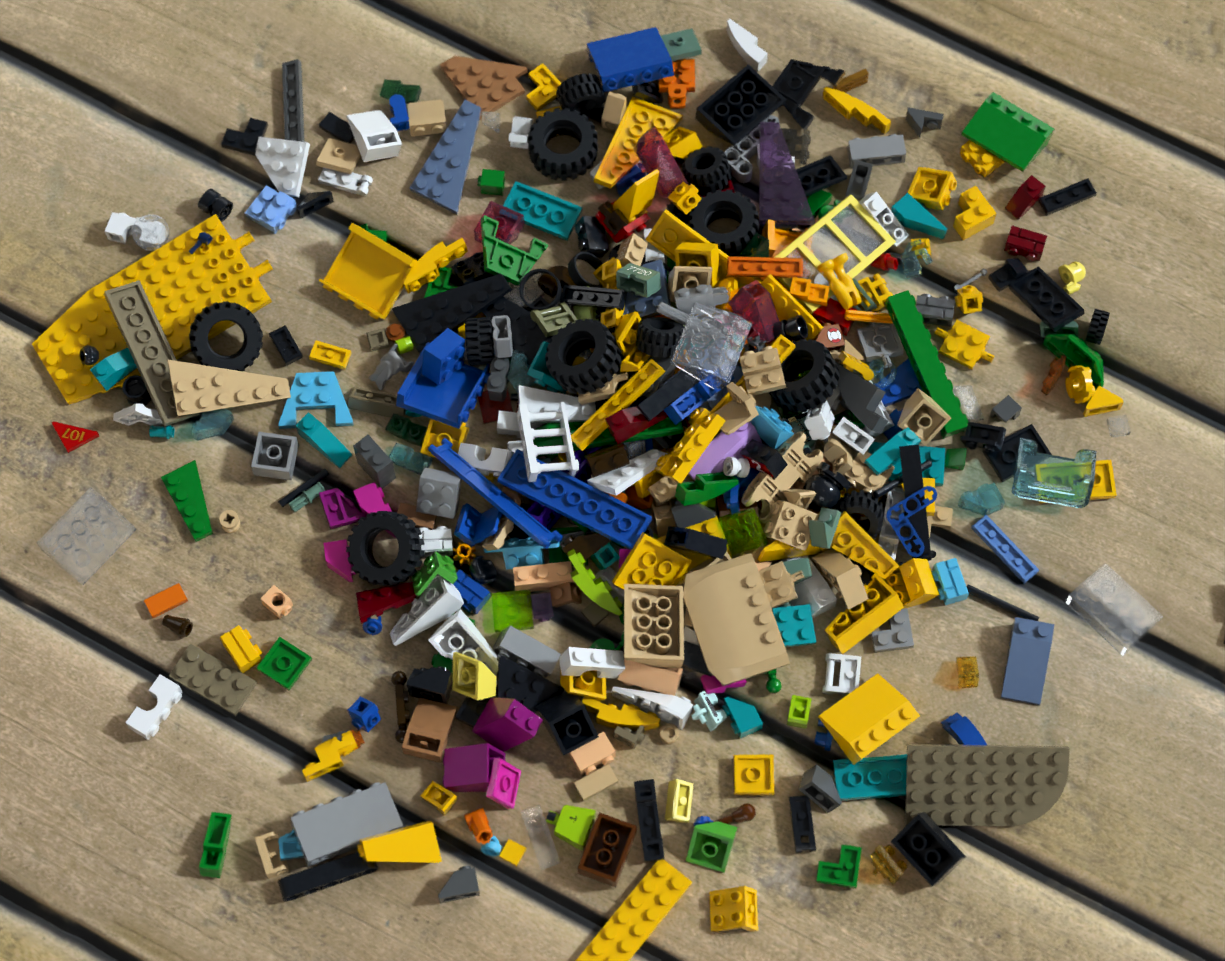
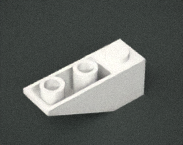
[859,192,909,247]

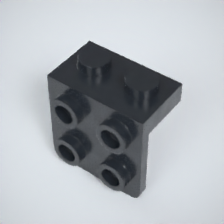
[452,251,494,285]

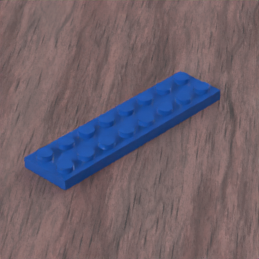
[497,449,652,550]

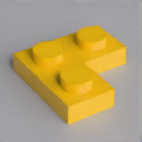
[526,63,561,111]

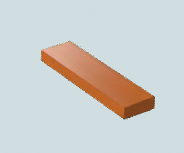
[727,256,803,278]

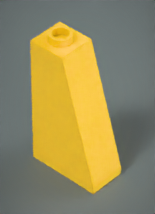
[357,821,442,863]

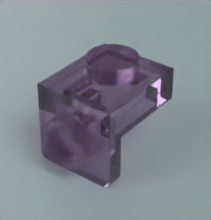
[531,591,554,622]

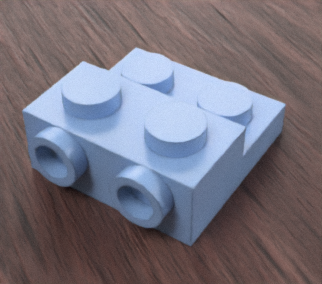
[245,185,297,234]

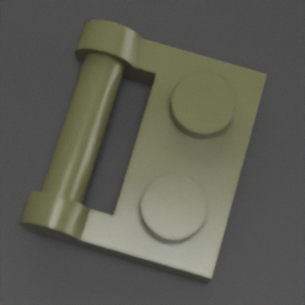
[530,302,577,337]

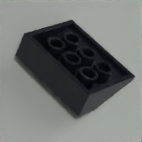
[695,64,787,146]

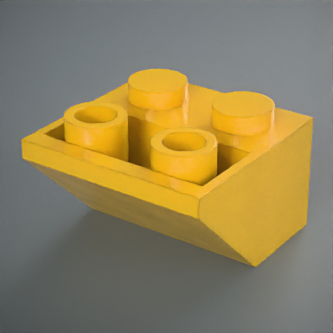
[886,558,940,609]

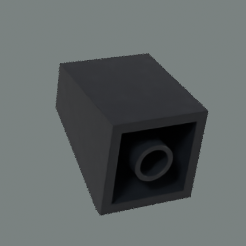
[535,690,599,756]

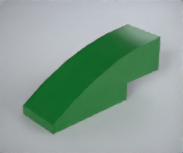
[675,472,739,506]
[199,812,232,878]

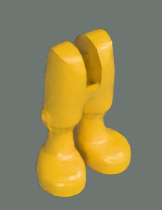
[817,253,862,310]

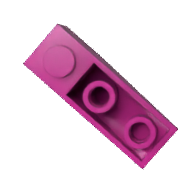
[353,482,396,538]

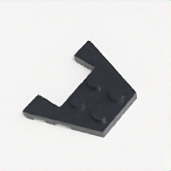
[772,59,846,131]

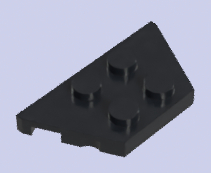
[496,654,565,713]

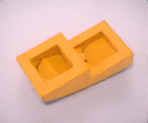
[789,277,830,306]

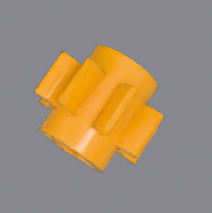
[453,542,476,566]

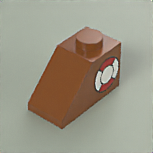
[813,323,845,351]

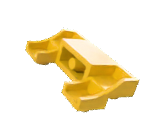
[654,407,726,484]

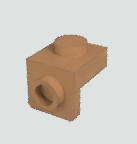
[550,581,582,608]

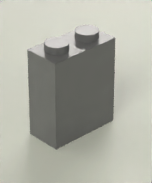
[353,434,396,489]

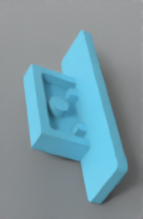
[484,537,562,569]

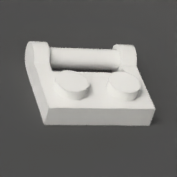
[822,653,861,695]

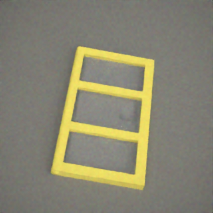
[774,194,896,314]

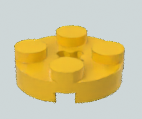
[1065,365,1095,404]

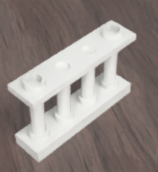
[517,402,579,482]

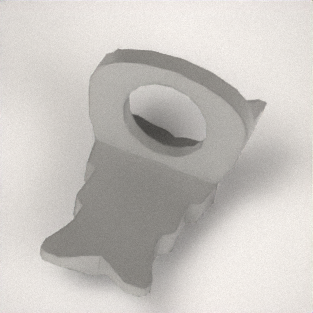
[369,343,414,390]

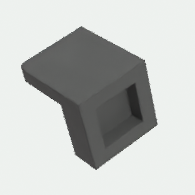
[990,395,1022,423]

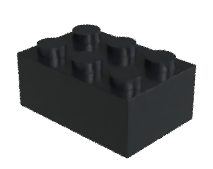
[890,812,966,887]

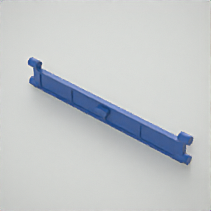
[428,438,563,549]

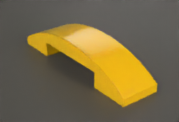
[601,259,625,329]

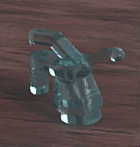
[885,239,933,279]

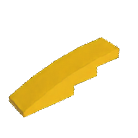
[822,87,891,134]

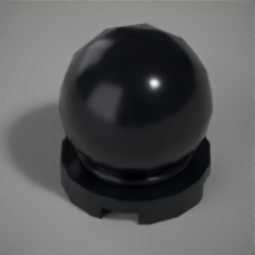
[803,462,851,511]

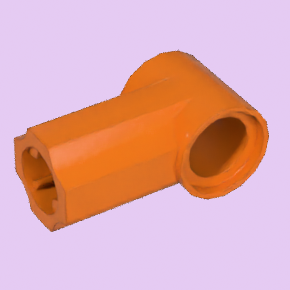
[464,808,493,844]

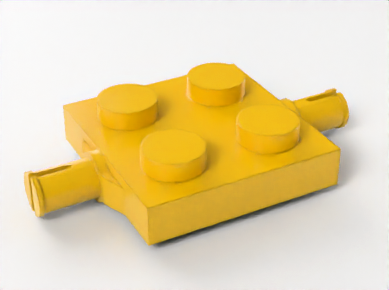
[934,320,995,370]

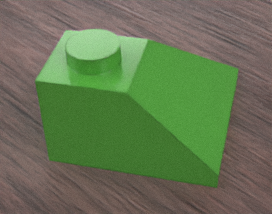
[686,821,738,873]

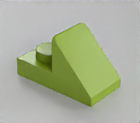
[787,695,812,729]

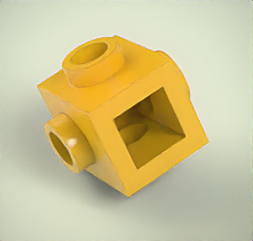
[668,182,702,215]
[955,285,983,314]

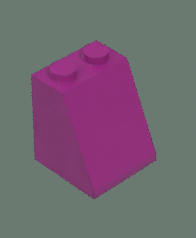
[472,697,543,752]
[442,743,506,792]

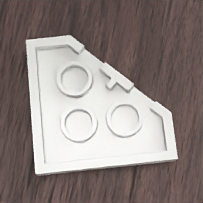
[255,137,310,197]

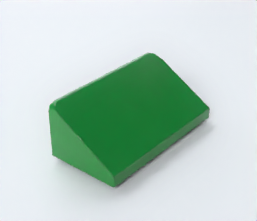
[797,190,832,225]

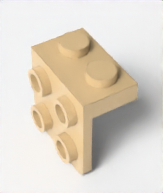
[408,100,447,137]
[714,382,759,435]
[764,500,818,550]

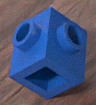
[348,697,381,732]

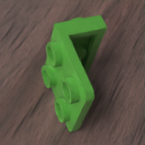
[412,551,458,596]

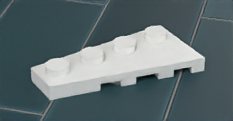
[518,385,596,424]
[587,449,667,496]

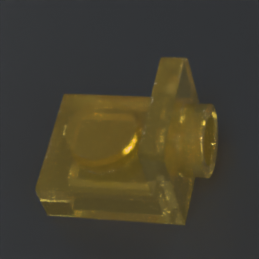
[956,656,979,688]

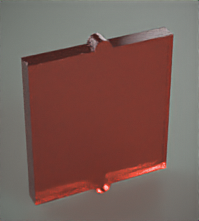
[478,387,513,424]

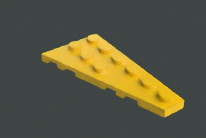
[594,97,683,189]

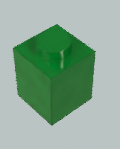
[477,169,505,196]

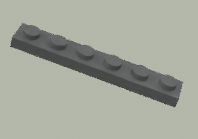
[282,59,305,142]

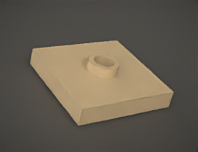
[316,138,361,174]

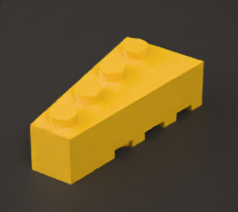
[825,572,904,655]

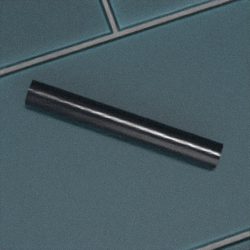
[278,469,329,508]

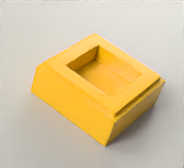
[499,839,527,867]

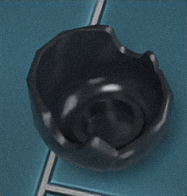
[469,555,497,585]

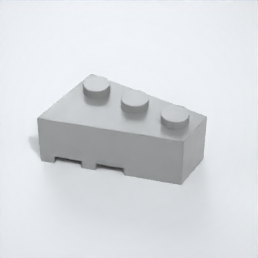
[492,626,561,677]

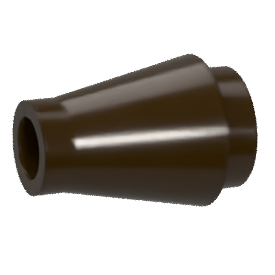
[162,615,193,637]

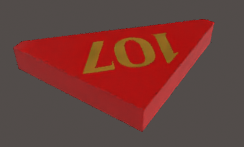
[51,421,99,453]

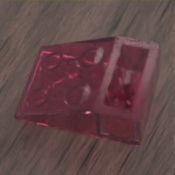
[728,280,779,343]

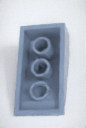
[1001,617,1055,705]

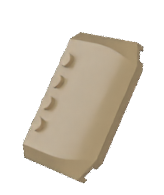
[683,553,790,686]

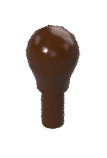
[718,803,756,824]

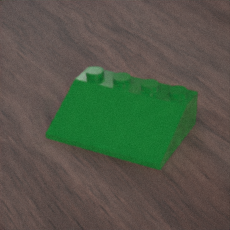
[961,92,1054,172]

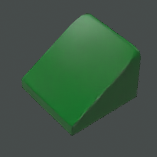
[944,448,967,470]

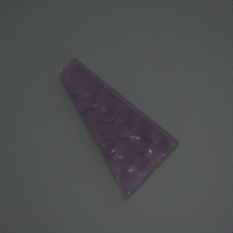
[759,122,815,225]

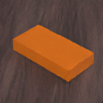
[144,583,188,618]

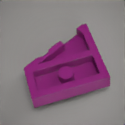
[319,488,366,530]

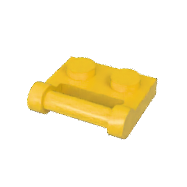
[838,350,874,381]

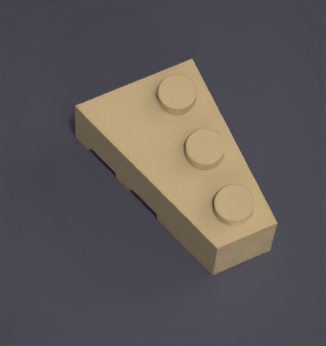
[813,548,869,610]

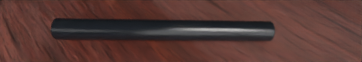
[873,460,932,498]
[967,584,1039,621]

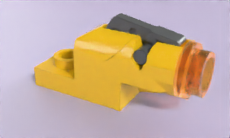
[302,729,365,782]

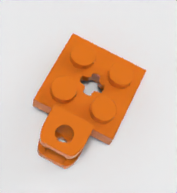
[659,59,695,108]

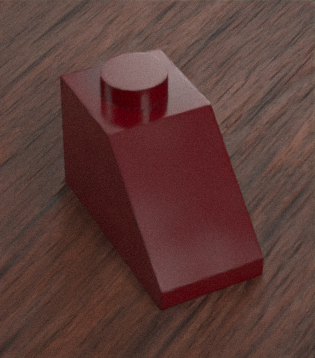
[1005,175,1046,220]

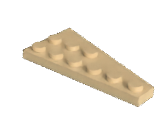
[167,360,291,417]

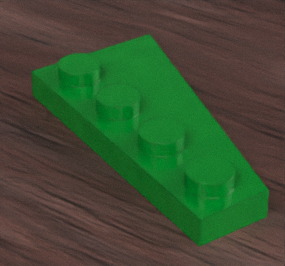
[161,460,213,542]

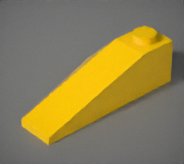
[758,513,831,562]

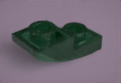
[385,413,427,447]

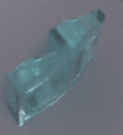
[389,443,433,475]

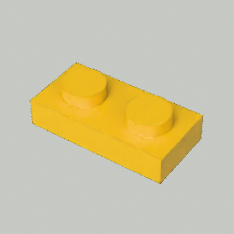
[309,340,352,370]

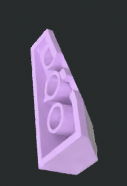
[688,422,762,481]

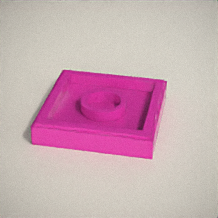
[486,758,521,809]

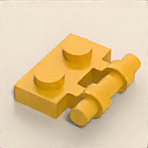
[856,273,893,312]

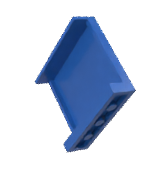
[587,27,674,92]
[396,342,491,429]

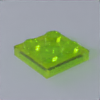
[718,508,768,554]
[491,590,534,633]

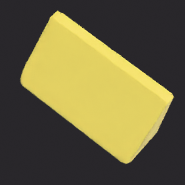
[665,779,693,823]

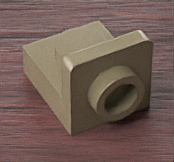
[614,725,646,749]

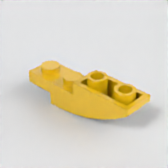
[403,238,468,294]
[582,697,661,731]

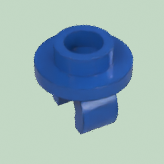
[363,616,382,635]

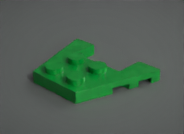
[481,215,549,286]

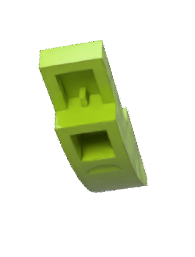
[567,549,623,615]

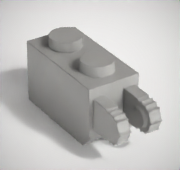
[674,284,729,317]

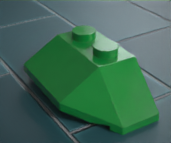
[1043,334,1104,391]

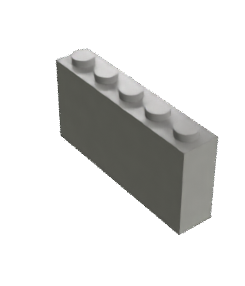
[291,782,403,867]

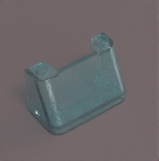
[1012,438,1097,508]

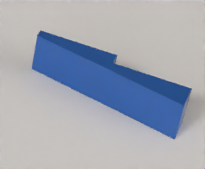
[664,363,734,425]

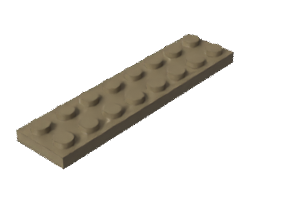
[104,280,200,426]

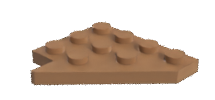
[440,56,528,120]

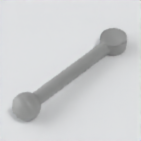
[954,269,987,292]

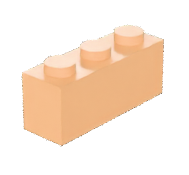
[513,561,573,593]
[618,659,683,696]

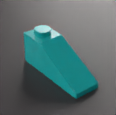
[891,193,947,239]
[90,348,137,391]
[295,412,352,469]
[864,427,921,476]

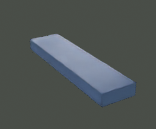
[971,515,1039,584]

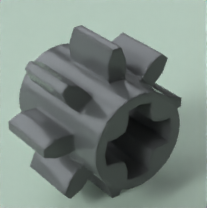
[743,335,767,353]

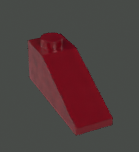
[605,406,668,444]

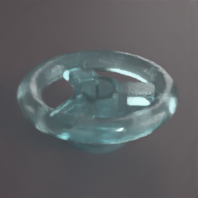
[859,360,897,388]

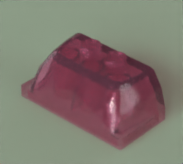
[633,127,689,199]

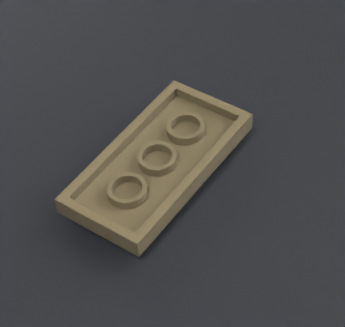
[169,644,257,716]

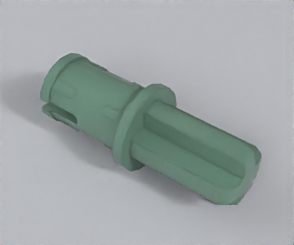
[289,482,325,512]

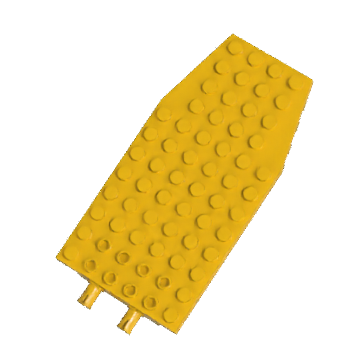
[32,214,273,405]

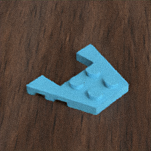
[279,371,353,429]

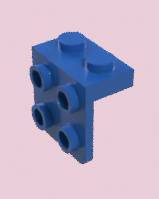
[454,503,503,547]

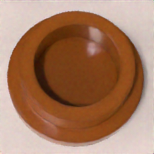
[386,324,405,342]

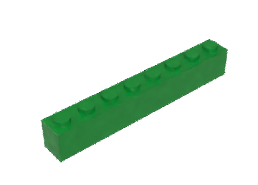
[884,290,968,439]

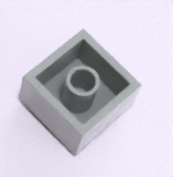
[251,432,299,481]
[416,468,462,519]

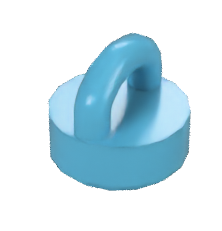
[481,835,502,856]

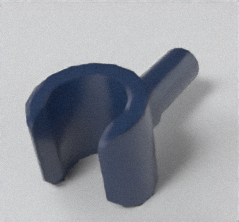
[189,232,212,254]

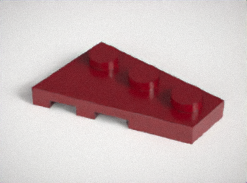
[356,582,416,624]

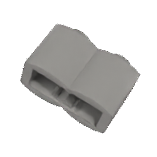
[492,315,513,358]

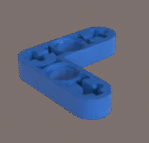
[886,486,937,557]

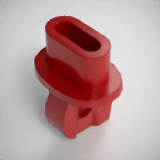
[869,253,898,271]

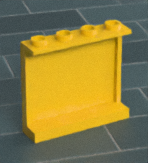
[319,223,417,320]

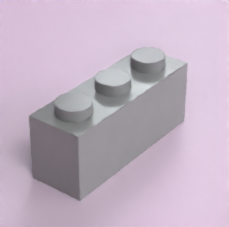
[847,134,906,169]

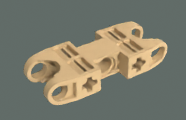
[741,431,823,524]

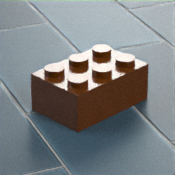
[578,812,637,888]

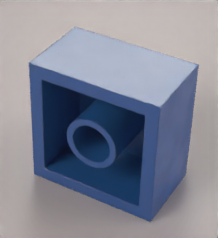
[422,328,465,385]

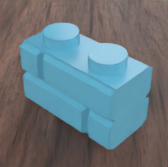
[931,558,969,605]

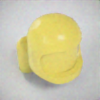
[1058,261,1086,295]

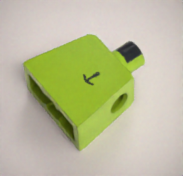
[546,805,596,851]

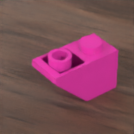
[323,539,356,582]

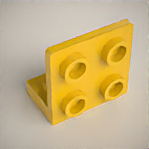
[709,886,758,932]

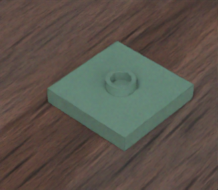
[661,28,702,61]

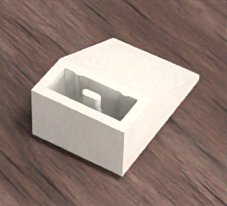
[346,110,402,162]

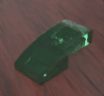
[380,79,422,104]

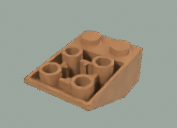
[402,698,458,763]

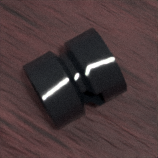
[198,188,233,222]
[773,315,808,341]
[122,375,151,406]

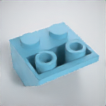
[750,406,794,450]

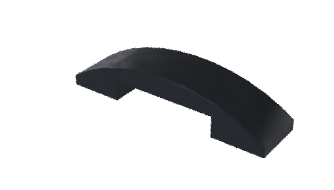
[634,779,665,862]

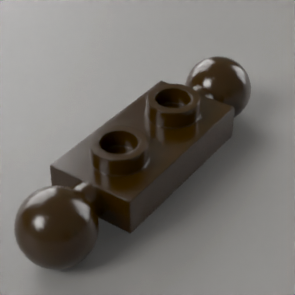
[391,671,410,744]

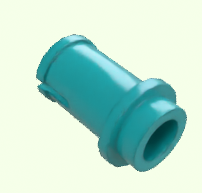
[149,425,175,439]

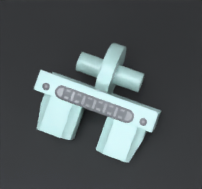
[691,691,727,731]

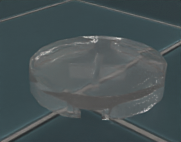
[132,215,170,250]

